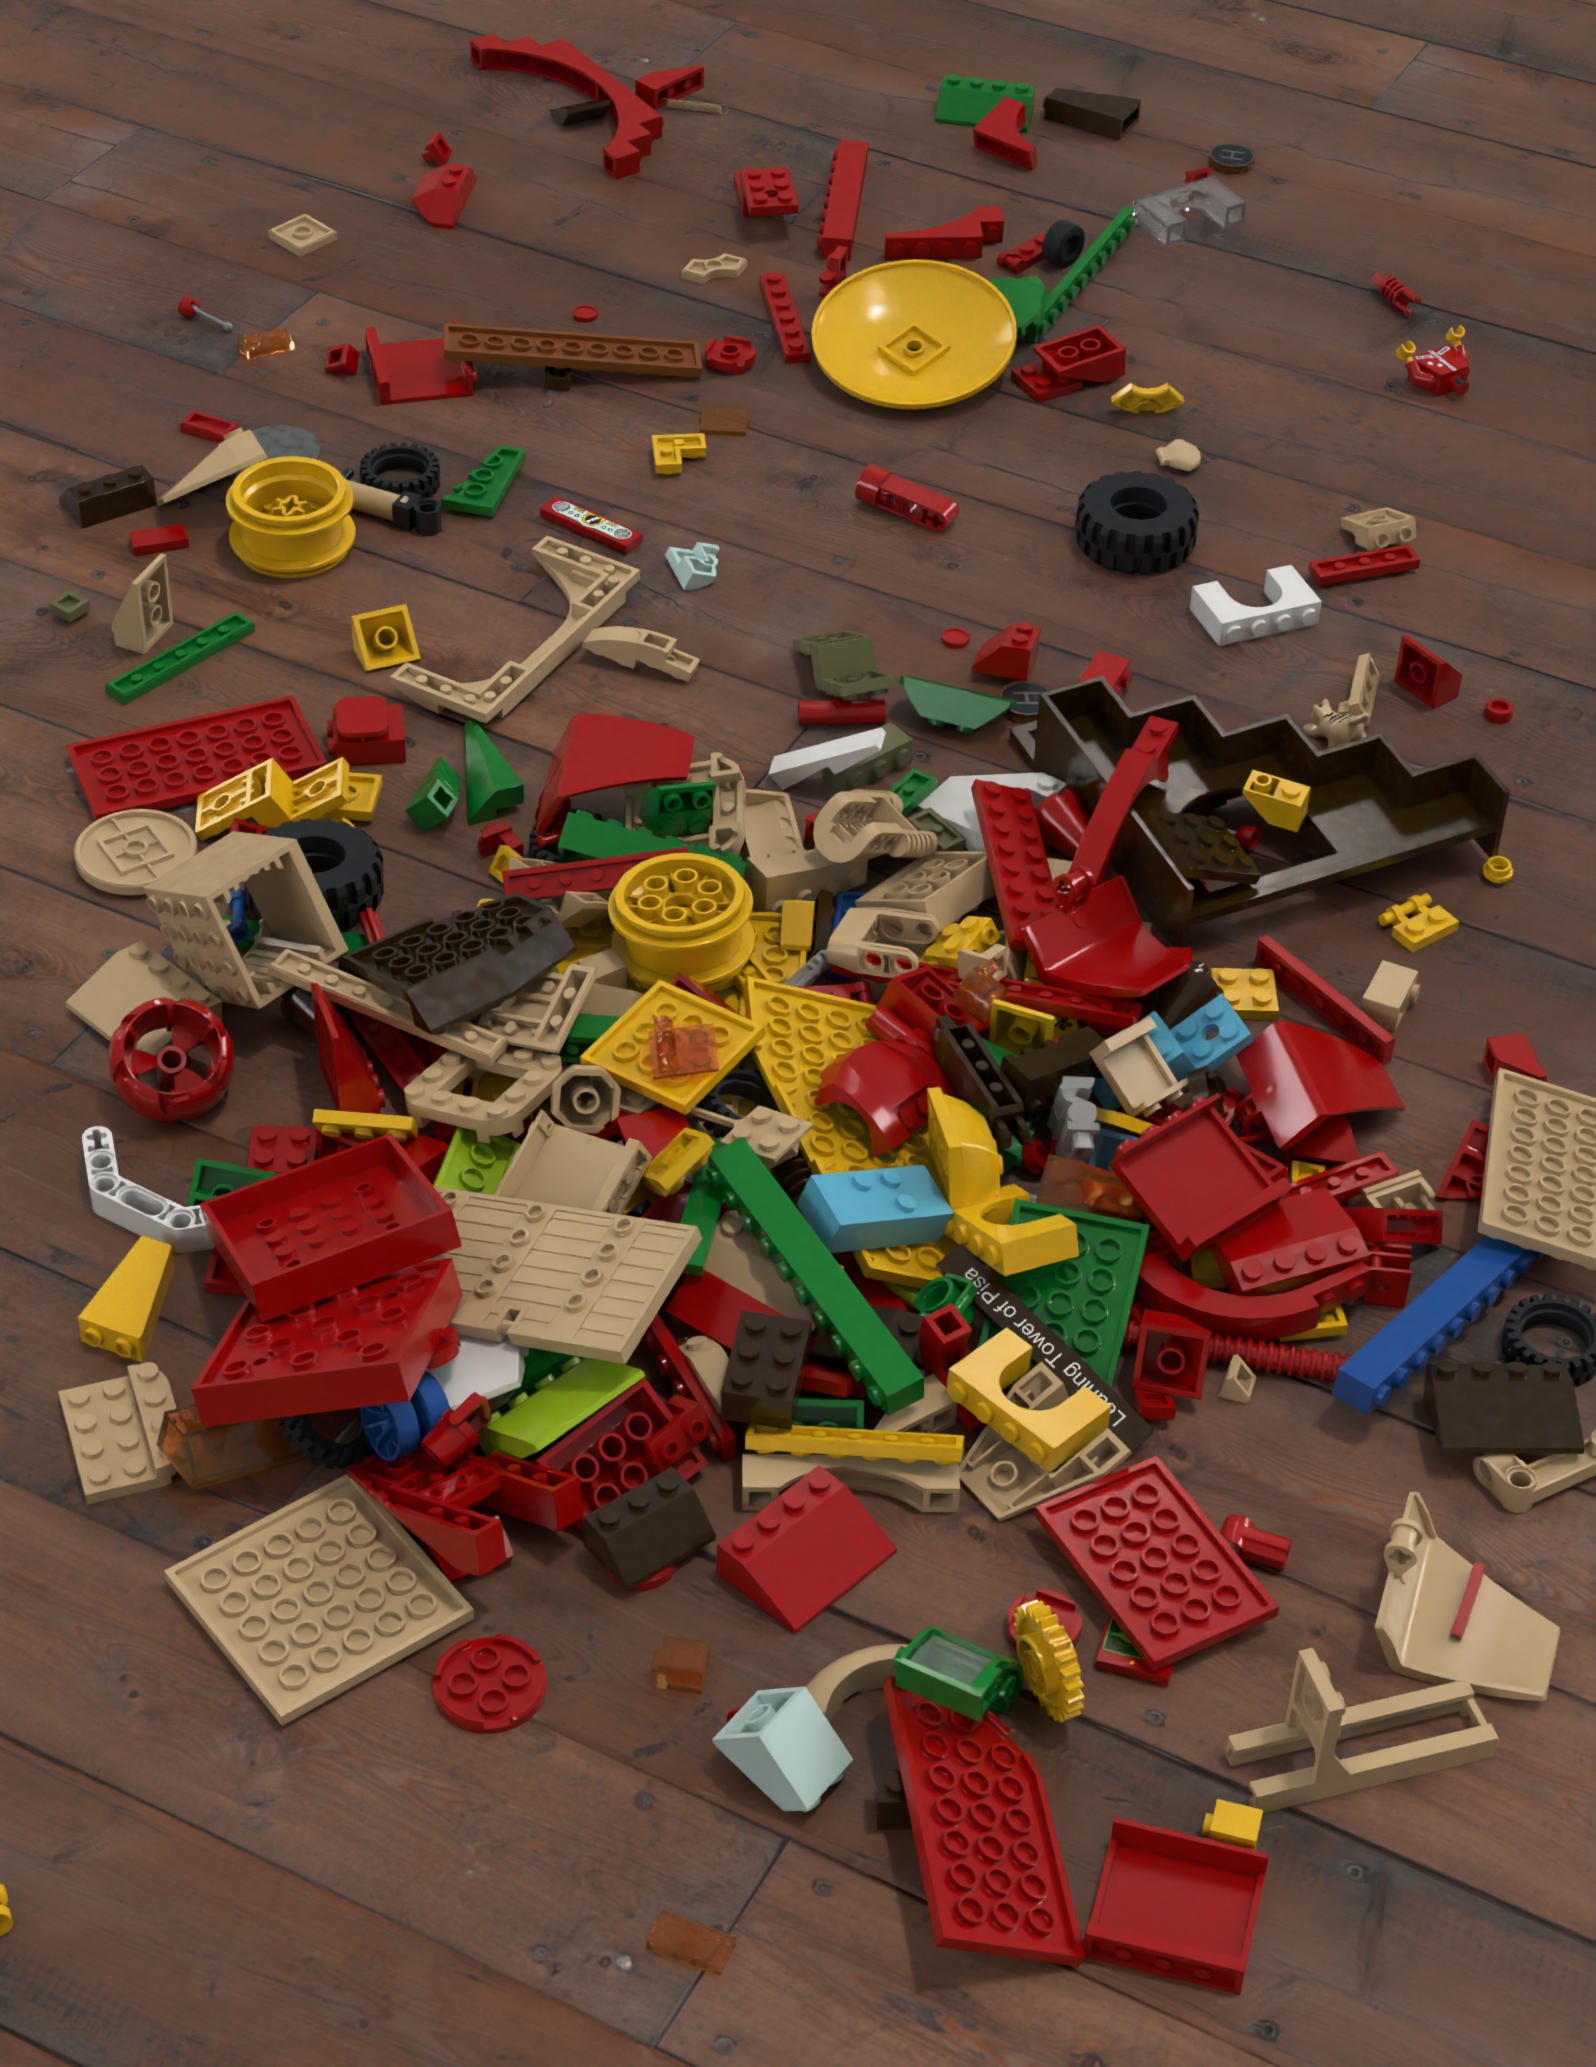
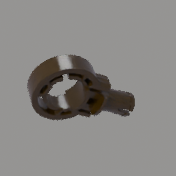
[1188,1066,1227,1118]

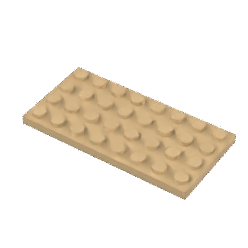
[1478,1068,1596,1270]

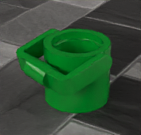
[915,1273,977,1325]

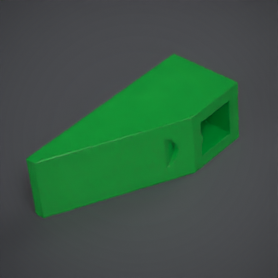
[404,756,461,832]

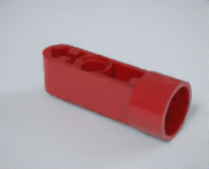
[855,464,959,532]

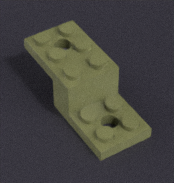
[792,630,897,700]

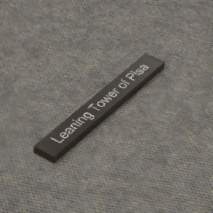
[936,1243,1153,1452]

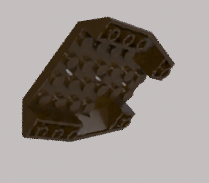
[337,893,576,1035]

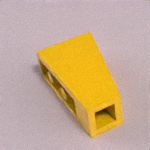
[78,1235,175,1362]

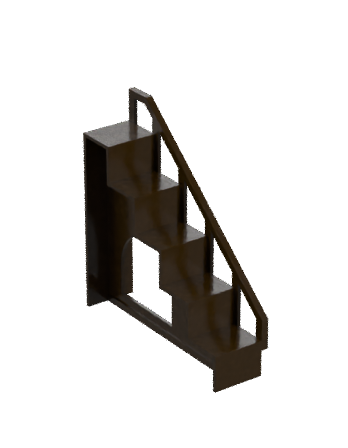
[1009,676,1510,947]

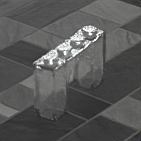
[1133,176,1246,247]

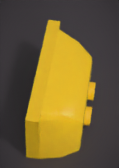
[927,1087,1003,1208]

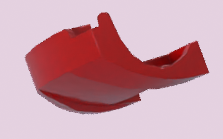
[814,1041,963,1157]

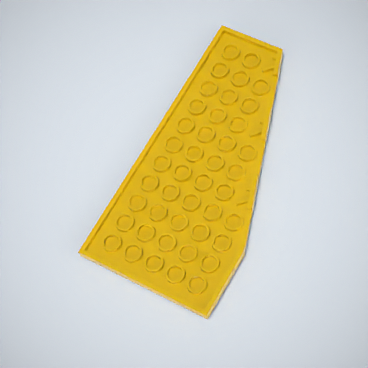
[743,976,959,1289]

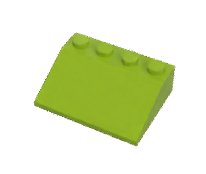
[478,1356,645,1459]

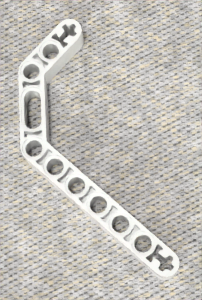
[82,1126,214,1253]

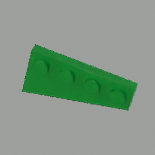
[441,445,526,517]

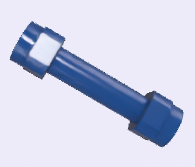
[228,889,249,943]

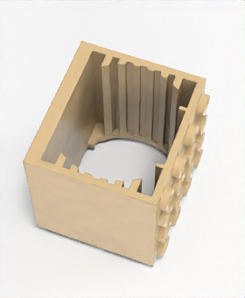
[143,831,348,1009]

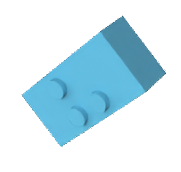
[797,1165,954,1253]

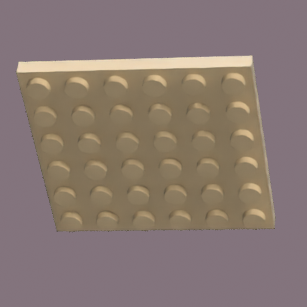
[164,1474,474,1726]

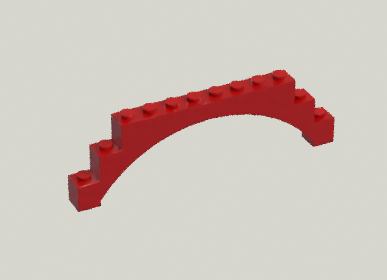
[470,33,664,180]

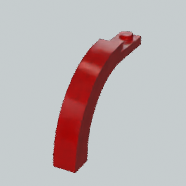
[1135,1251,1371,1340]

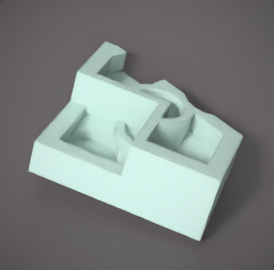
[665,542,719,590]

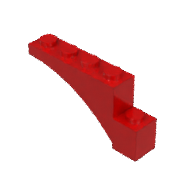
[884,206,1004,260]

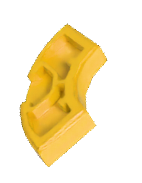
[1111,383,1184,414]

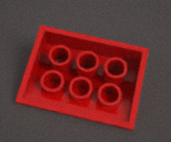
[311,982,386,1114]
[1209,1187,1370,1296]
[532,1377,708,1533]
[716,1465,897,1635]

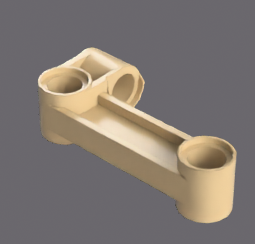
[1473,1430,1596,1513]

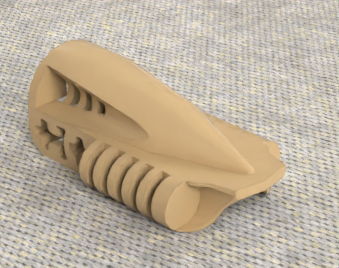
[813,789,938,863]

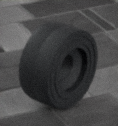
[1042,219,1085,268]

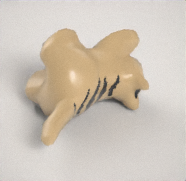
[1303,699,1370,749]

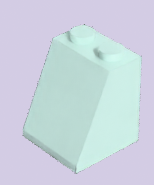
[712,1686,853,1812]

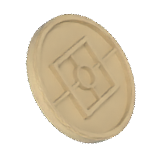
[74,809,198,895]

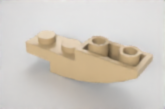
[582,626,700,682]

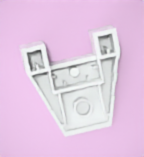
[917,772,1067,851]
[426,1334,529,1411]

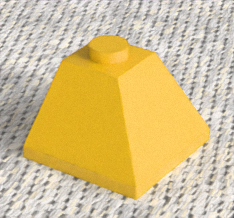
[989,999,1055,1056]

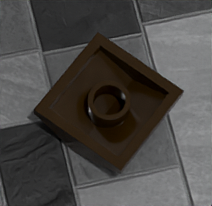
[550,100,610,126]

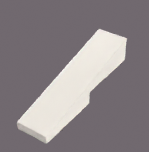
[768,727,886,790]

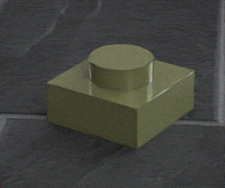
[49,590,90,622]

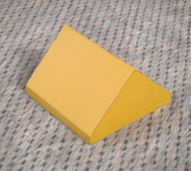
[351,604,421,672]

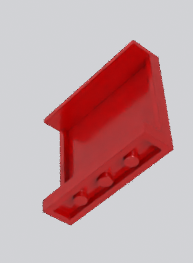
[1109,1093,1293,1262]
[1083,1817,1269,1995]

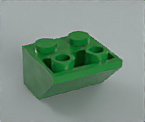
[639,781,717,838]

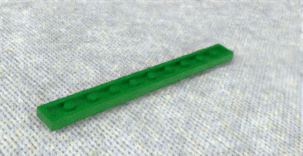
[1026,206,1135,344]

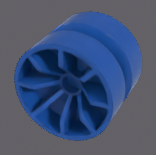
[360,1370,450,1461]

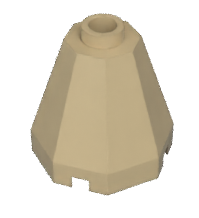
[551,1065,621,1134]

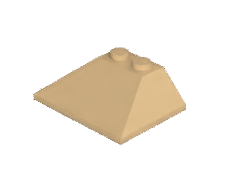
[466,963,599,1054]

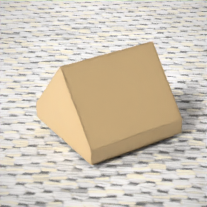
[1218,1354,1256,1403]

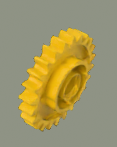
[1013,1599,1085,1723]

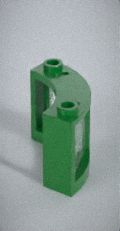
[893,1625,1024,1722]

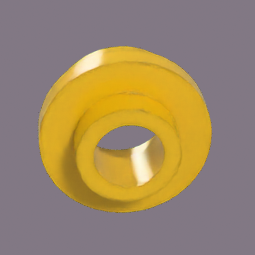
[1482,856,1513,883]

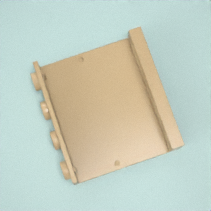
[494,1110,652,1215]

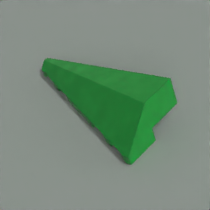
[465,718,524,825]
[186,1158,279,1207]

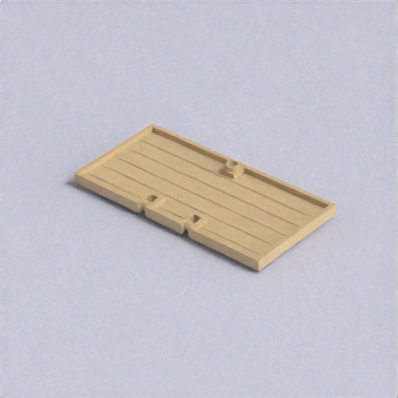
[422,1186,702,1365]

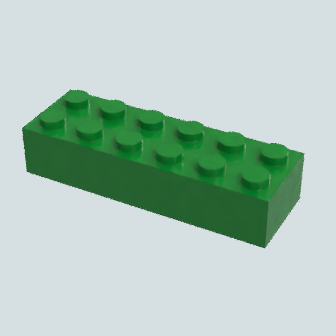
[558,810,747,879]

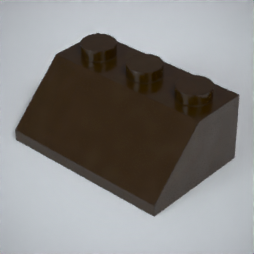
[59,465,157,529]
[583,1467,716,1591]

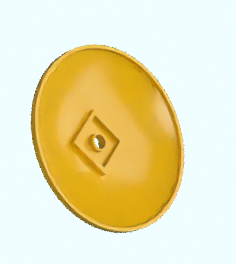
[811,259,1017,410]

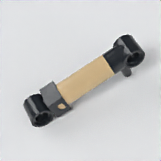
[341,468,442,536]

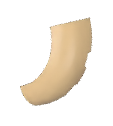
[805,1644,909,1723]

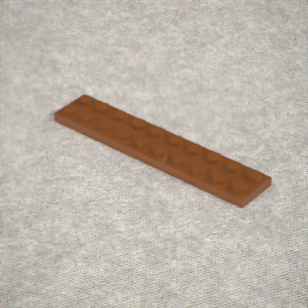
[443,323,702,378]

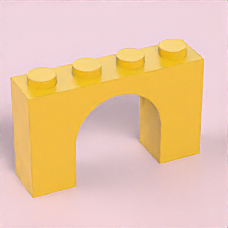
[944,1184,1079,1276]
[946,1328,1111,1473]

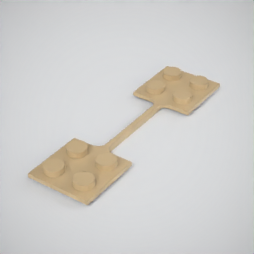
[617,1083,814,1163]

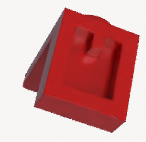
[645,1394,713,1472]

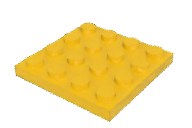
[580,980,765,1115]

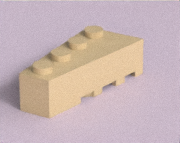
[746,846,868,913]

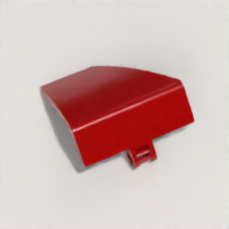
[535,713,695,836]
[1021,865,1190,998]
[1234,1021,1406,1151]

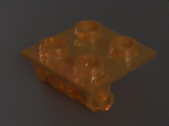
[648,1015,720,1080]

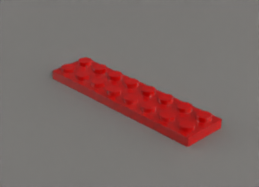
[971,779,1058,952]

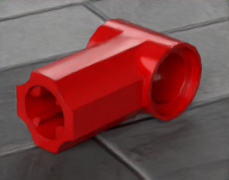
[1219,1514,1292,1570]

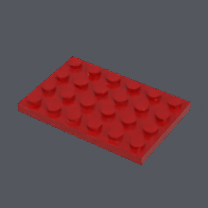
[1034,1456,1279,1671]

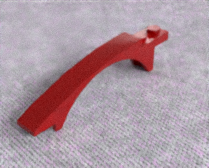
[1056,716,1179,908]

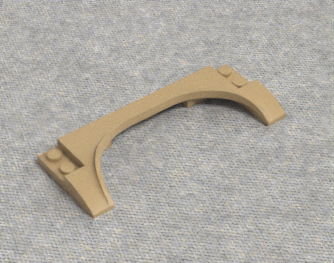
[390,536,640,724]

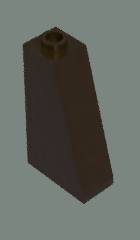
[1043,88,1141,140]

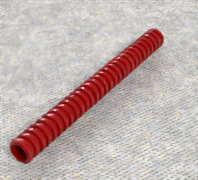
[1123,1320,1351,1383]

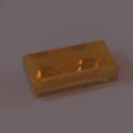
[237,328,294,360]

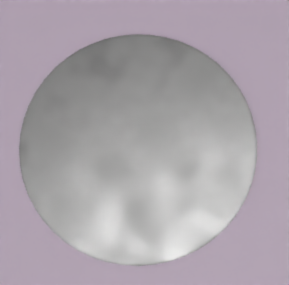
[249,425,321,467]

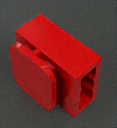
[327,696,406,766]

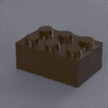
[721,1310,812,1430]

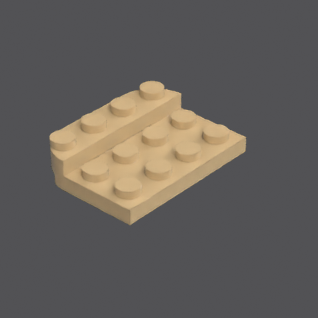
[58,1362,187,1504]

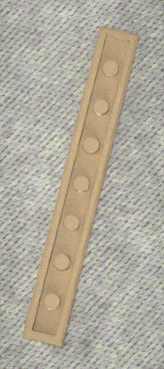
[268,948,507,1066]

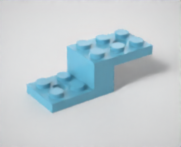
[1092,993,1255,1111]

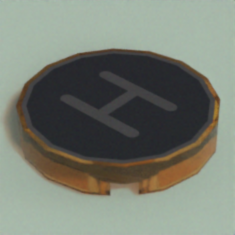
[1208,143,1256,174]
[999,681,1050,724]

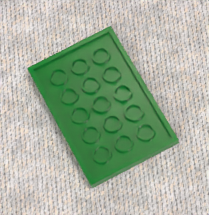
[978,1199,1150,1394]

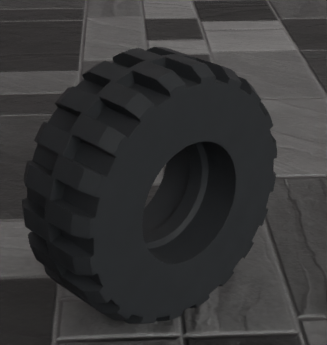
[1075,471,1199,575]
[245,818,384,930]

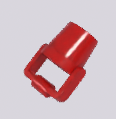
[420,1392,492,1468]

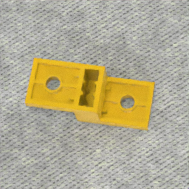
[195,757,349,841]

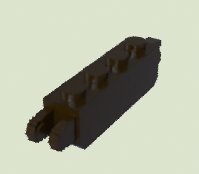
[934,1015,1031,1149]

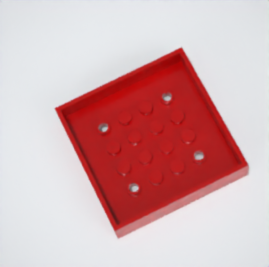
[199,1133,462,1322]
[191,1258,463,1427]

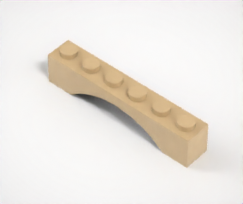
[742,1454,960,1512]

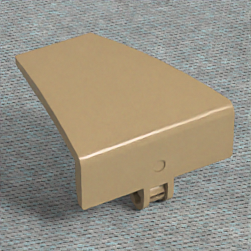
[1375,1492,1561,1701]

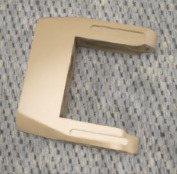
[827,907,941,978]

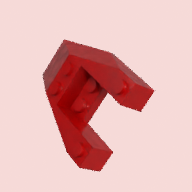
[347,1448,583,1576]

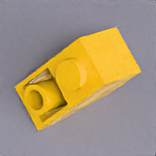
[1242,770,1311,832]

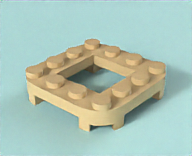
[623,752,746,856]
[404,1045,563,1143]

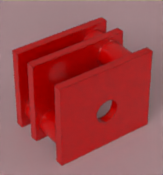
[1362,1242,1412,1309]

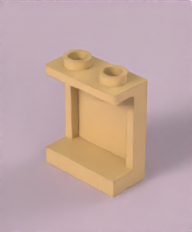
[1089,1016,1189,1118]

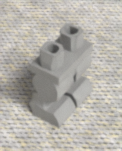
[1047,1076,1101,1178]

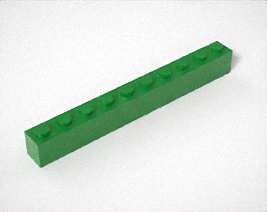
[706,1137,924,1416]

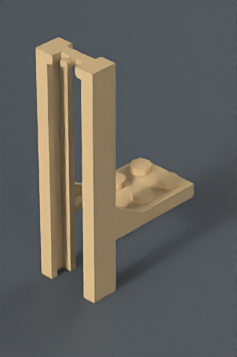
[1225,1648,1499,1813]

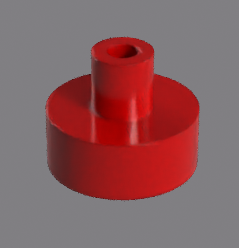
[1019,1140,1048,1175]

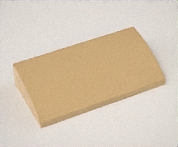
[740,789,804,881]

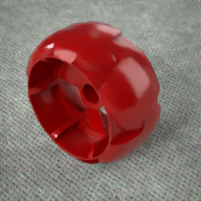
[108,997,235,1123]

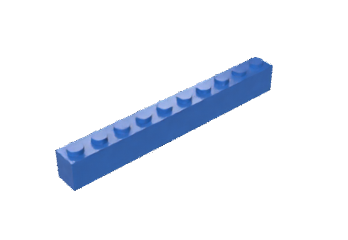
[1332,1235,1546,1415]

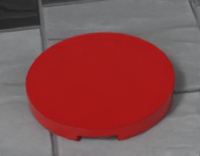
[433,1634,547,1733]

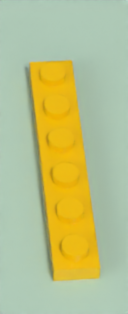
[745,1424,964,1465]

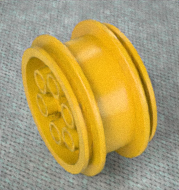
[226,456,356,578]
[608,853,755,990]

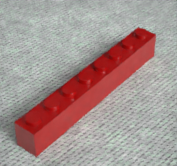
[817,140,868,261]

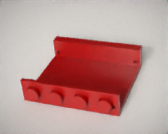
[365,319,477,405]

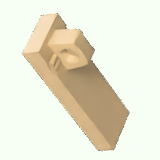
[1337,653,1380,726]

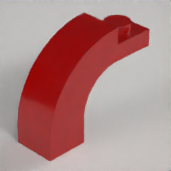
[919,1303,987,1434]

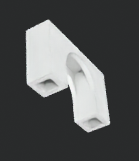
[1190,565,1322,646]

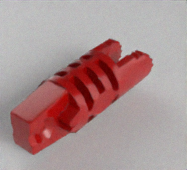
[1372,272,1422,318]

